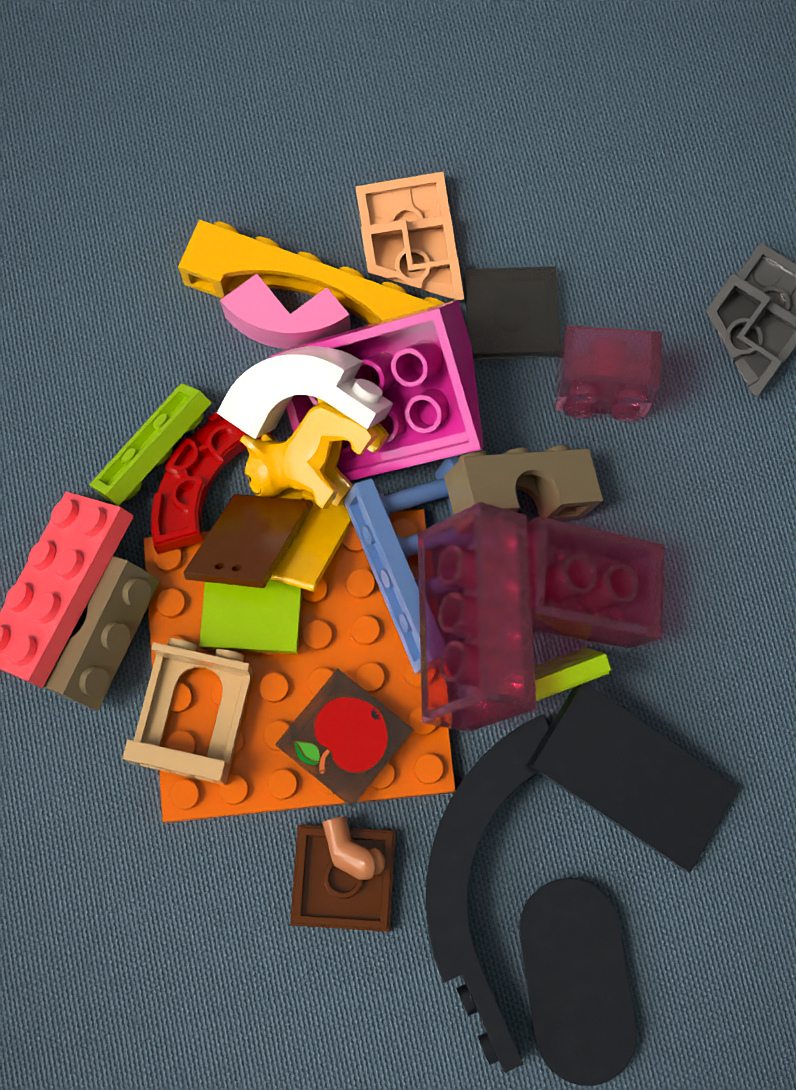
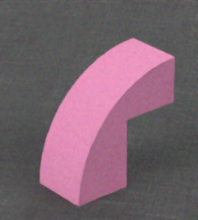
[220,274,351,349]

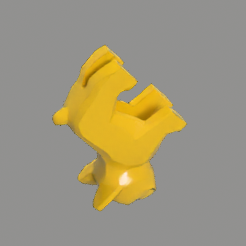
[240,398,389,509]

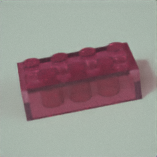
[418,502,536,732]

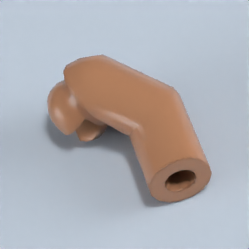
[322,816,385,880]

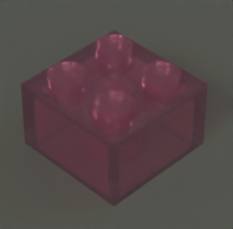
[554,325,662,421]

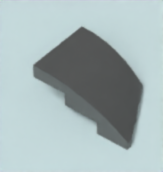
[706,242,796,398]

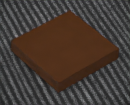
[290,825,396,932]

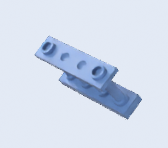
[343,455,531,674]

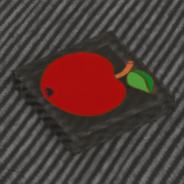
[275,668,414,808]

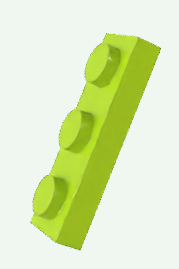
[89,383,212,506]

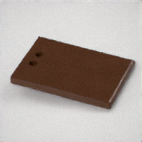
[183,494,313,588]

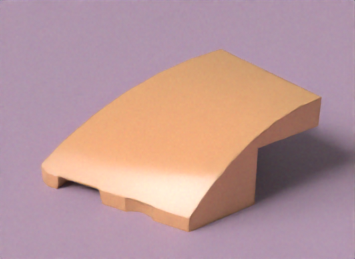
[355,172,464,301]

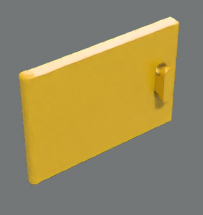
[270,488,352,592]

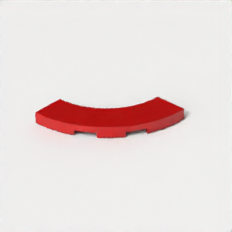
[151,410,273,554]

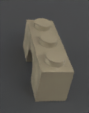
[444,445,603,529]
[43,556,160,711]

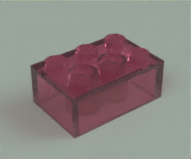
[505,517,665,648]

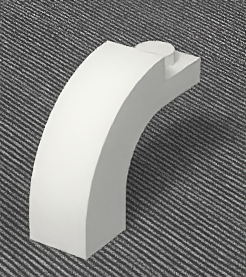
[217,346,394,439]

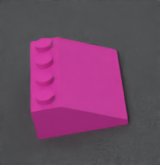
[269,300,484,481]

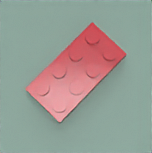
[0,491,134,688]

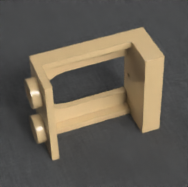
[122,638,254,785]

